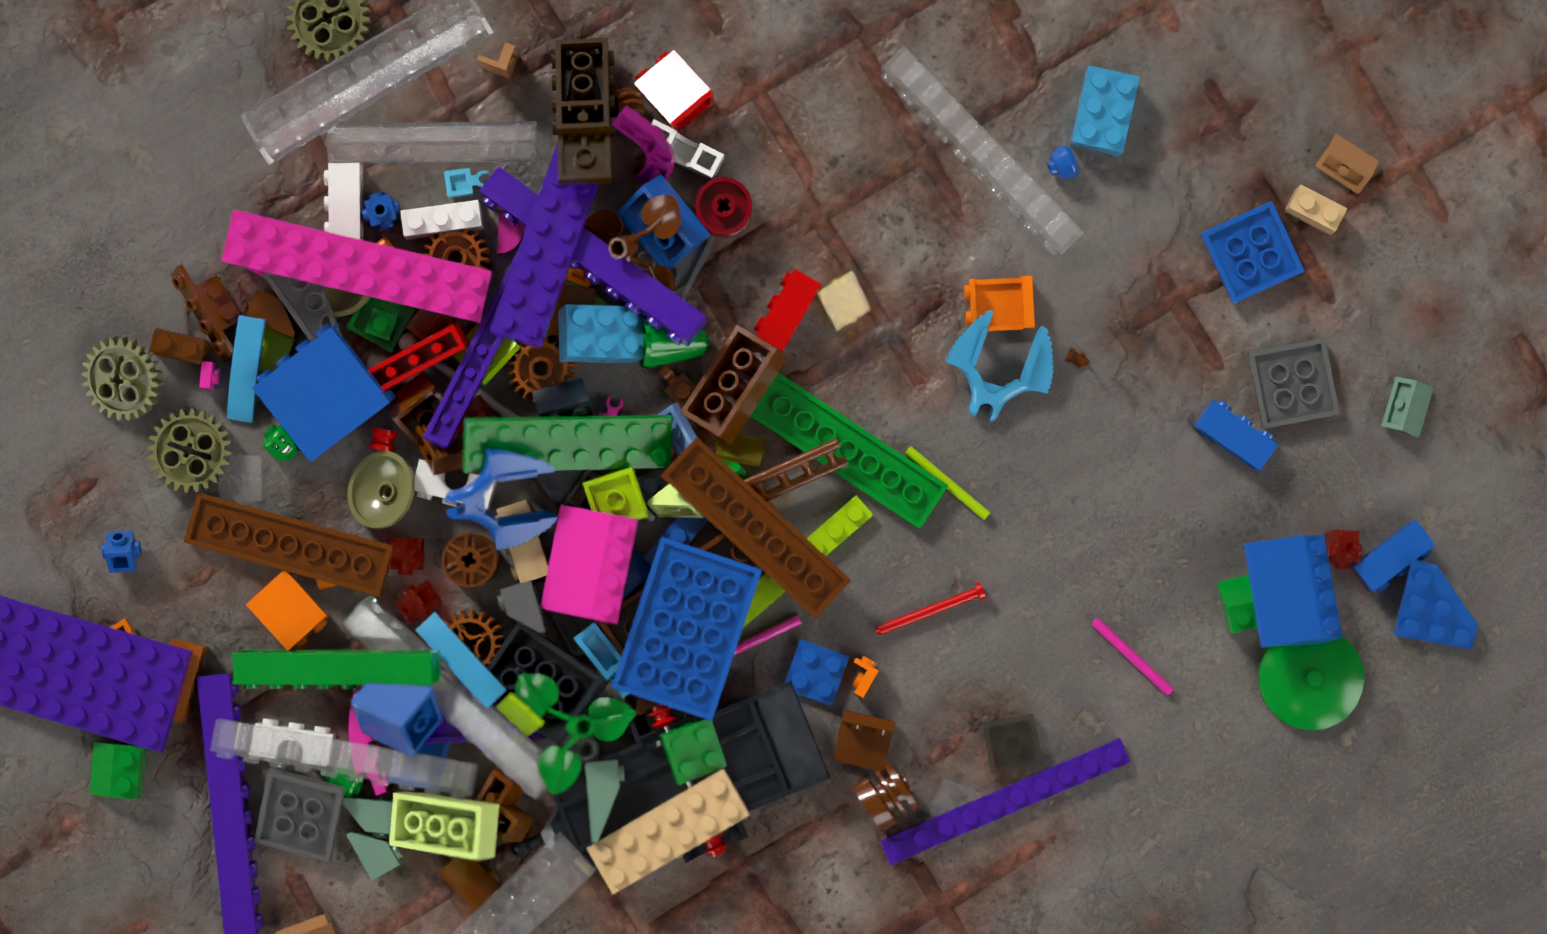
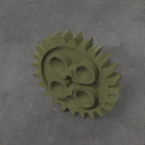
[286,0,371,62]
[81,336,164,421]
[147,408,233,493]

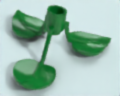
[516,673,636,794]

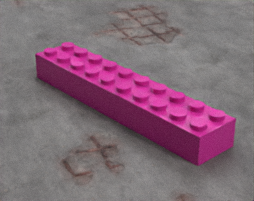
[221,210,493,323]

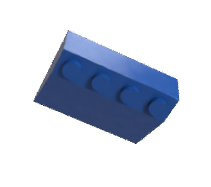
[1244,535,1343,647]

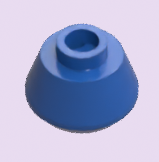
[1047,145,1079,179]

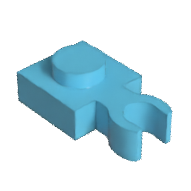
[444,168,490,198]

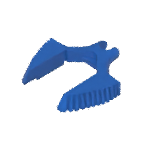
[445,448,558,551]

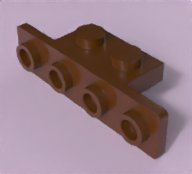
[171,264,241,362]

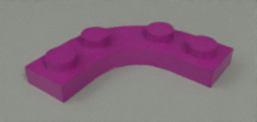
[612,106,675,184]

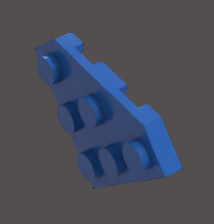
[1394,560,1478,649]

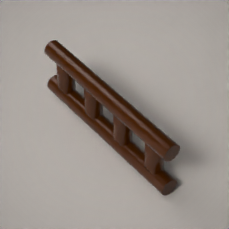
[744,438,849,502]

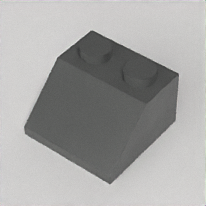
[497,581,549,633]

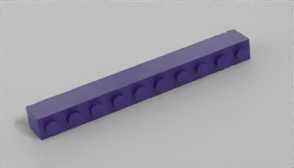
[479,166,707,347]
[197,673,264,934]

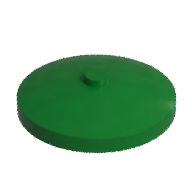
[1258,636,1364,730]

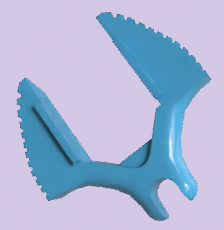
[945,310,1054,421]

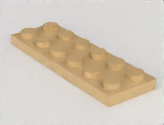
[587,769,750,894]

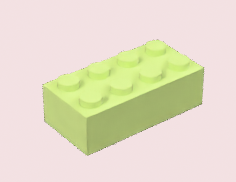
[389,791,499,860]

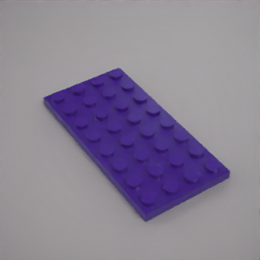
[0,595,192,753]

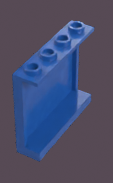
[252,322,396,462]

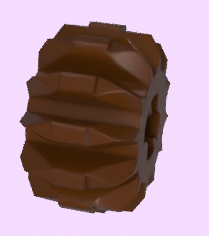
[613,87,645,131]

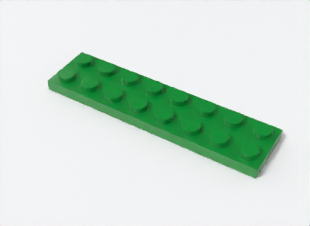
[750,372,948,529]
[463,415,673,472]

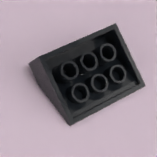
[487,621,610,745]

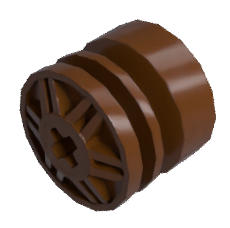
[442,532,501,588]
[852,762,919,832]

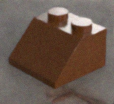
[385,372,443,448]
[439,856,502,912]

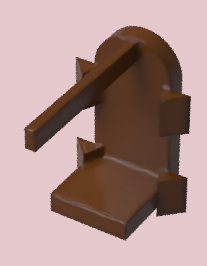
[1065,347,1090,368]

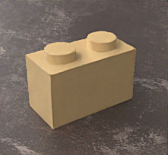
[1284,185,1348,235]

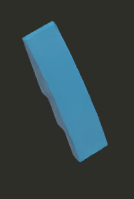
[226,315,266,423]
[416,612,507,708]

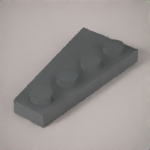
[263,272,343,342]

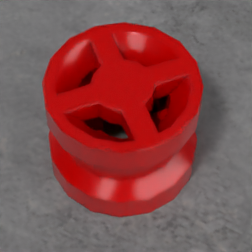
[369,428,398,453]

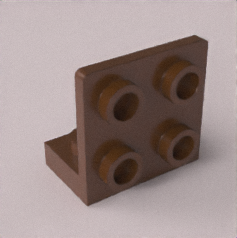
[833,710,896,772]

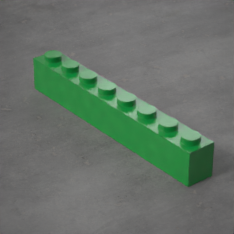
[232,650,441,689]

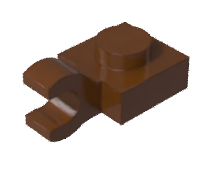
[658,364,696,409]

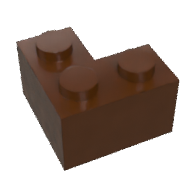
[475,768,534,842]

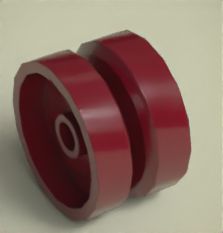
[695,177,753,238]

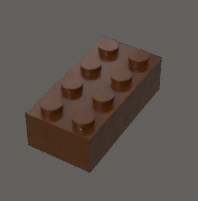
[680,325,787,445]

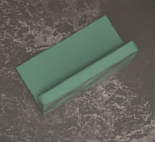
[1381,377,1433,437]

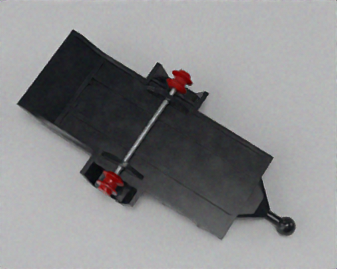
[511,681,831,878]

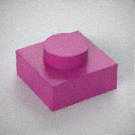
[199,361,220,390]

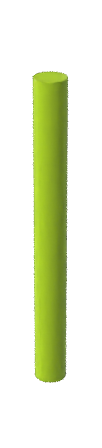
[904,446,990,520]

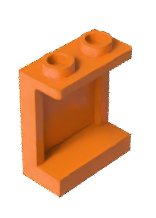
[964,276,1035,332]
[246,570,330,651]

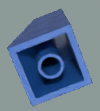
[351,683,443,757]

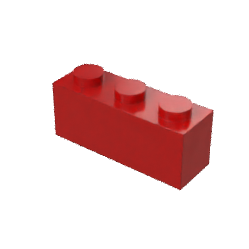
[753,269,822,353]

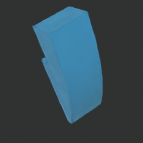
[574,622,629,699]

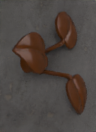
[584,194,681,293]

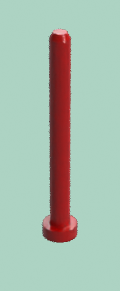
[875,582,987,635]

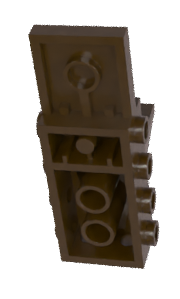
[551,38,616,185]

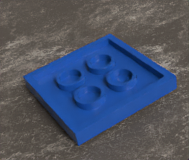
[1200,201,1304,305]

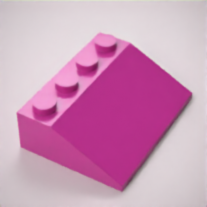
[540,505,638,624]

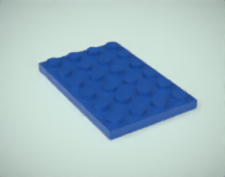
[612,537,762,721]

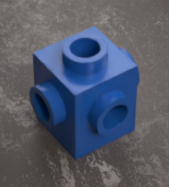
[362,192,401,231]
[102,530,142,573]

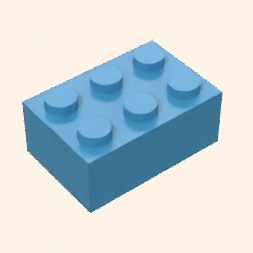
[1069,66,1140,157]
[558,305,644,364]

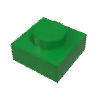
[364,308,399,341]

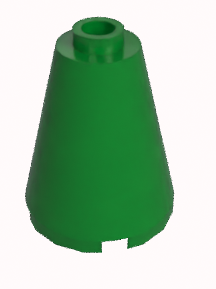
[639,317,710,368]

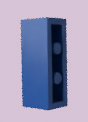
[1193,400,1278,472]
[1349,520,1435,593]

